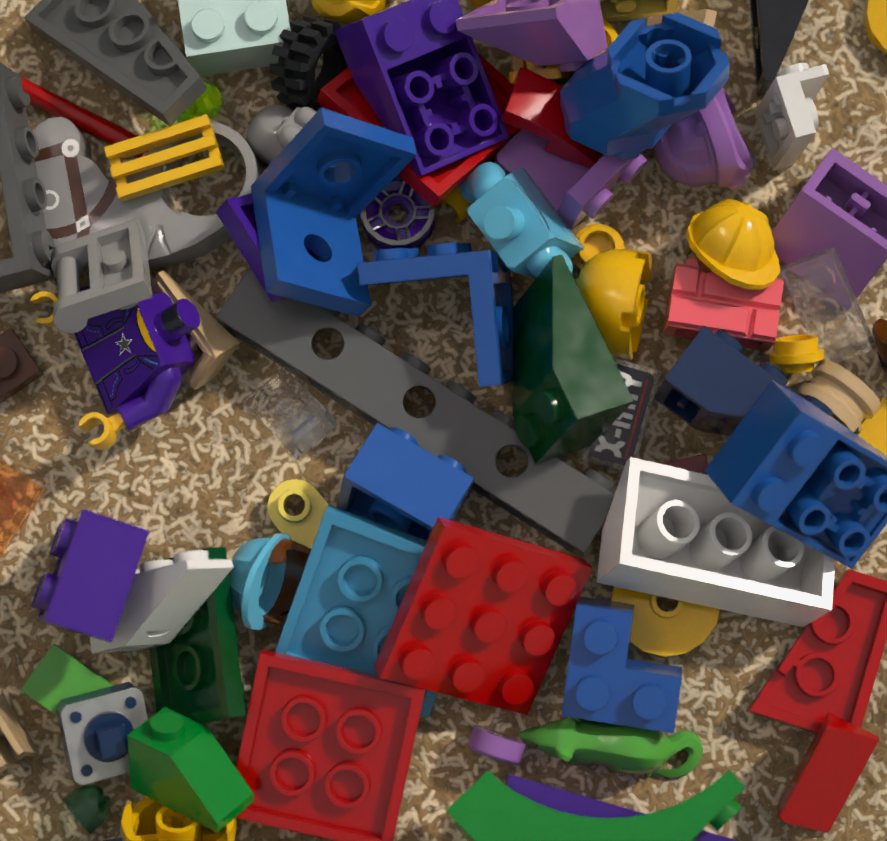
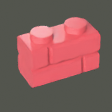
[663,257,784,351]

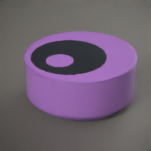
[467,725,526,765]

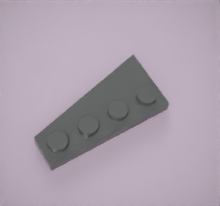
[24,0,207,127]

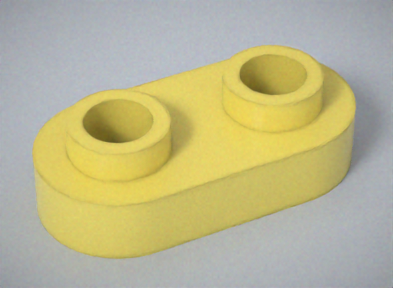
[268,479,329,549]

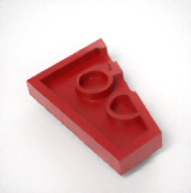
[746,569,887,734]

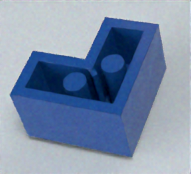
[561,596,682,733]

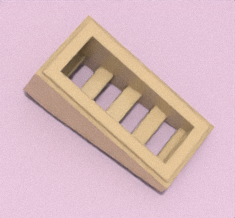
[151,270,240,390]

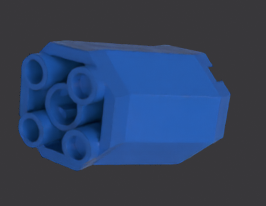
[560,12,730,160]

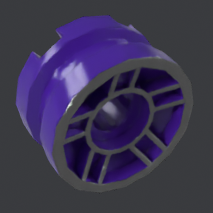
[361,175,435,250]

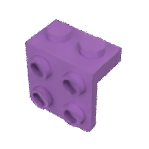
[495,129,648,230]

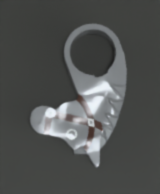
[33,117,263,273]

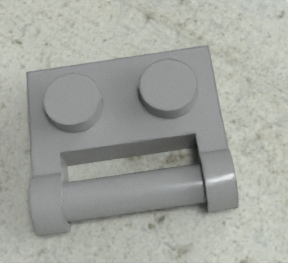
[51,218,152,333]

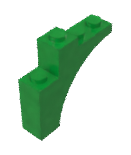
[446,770,745,841]

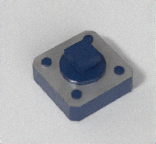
[56,682,148,785]

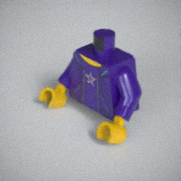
[30,286,200,450]

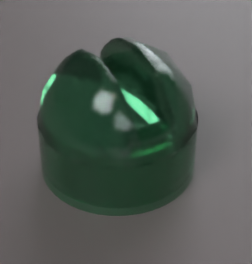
[62,784,111,834]

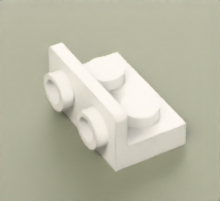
[755,63,830,171]

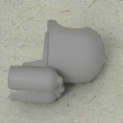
[247,104,317,165]

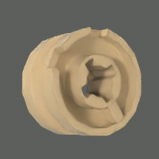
[795,360,881,435]

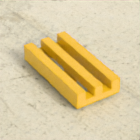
[104,114,225,202]

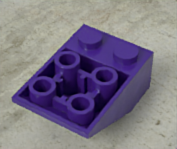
[334,0,509,177]
[31,509,149,642]

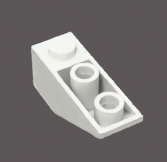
[90,550,233,654]

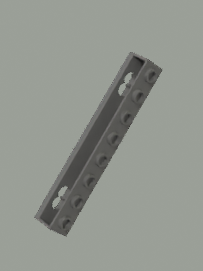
[216,267,615,558]

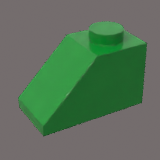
[127,707,254,833]

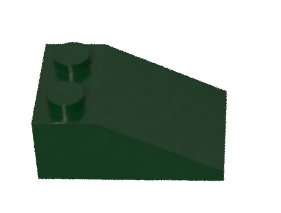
[512,254,634,464]

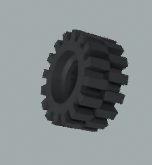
[269,15,348,112]

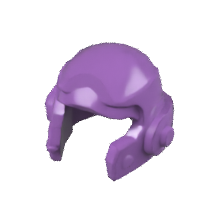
[653,88,756,190]

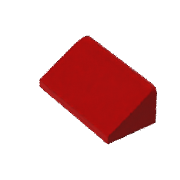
[777,712,879,833]

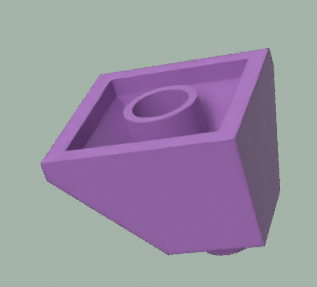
[455,0,608,72]

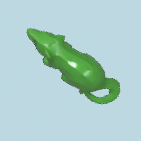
[519,718,703,779]

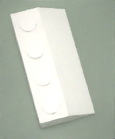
[597,457,835,627]

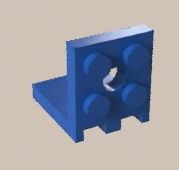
[251,108,417,317]
[358,242,514,387]

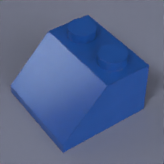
[336,423,474,541]

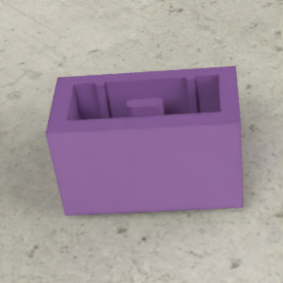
[772,148,887,310]

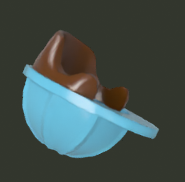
[230,533,311,630]

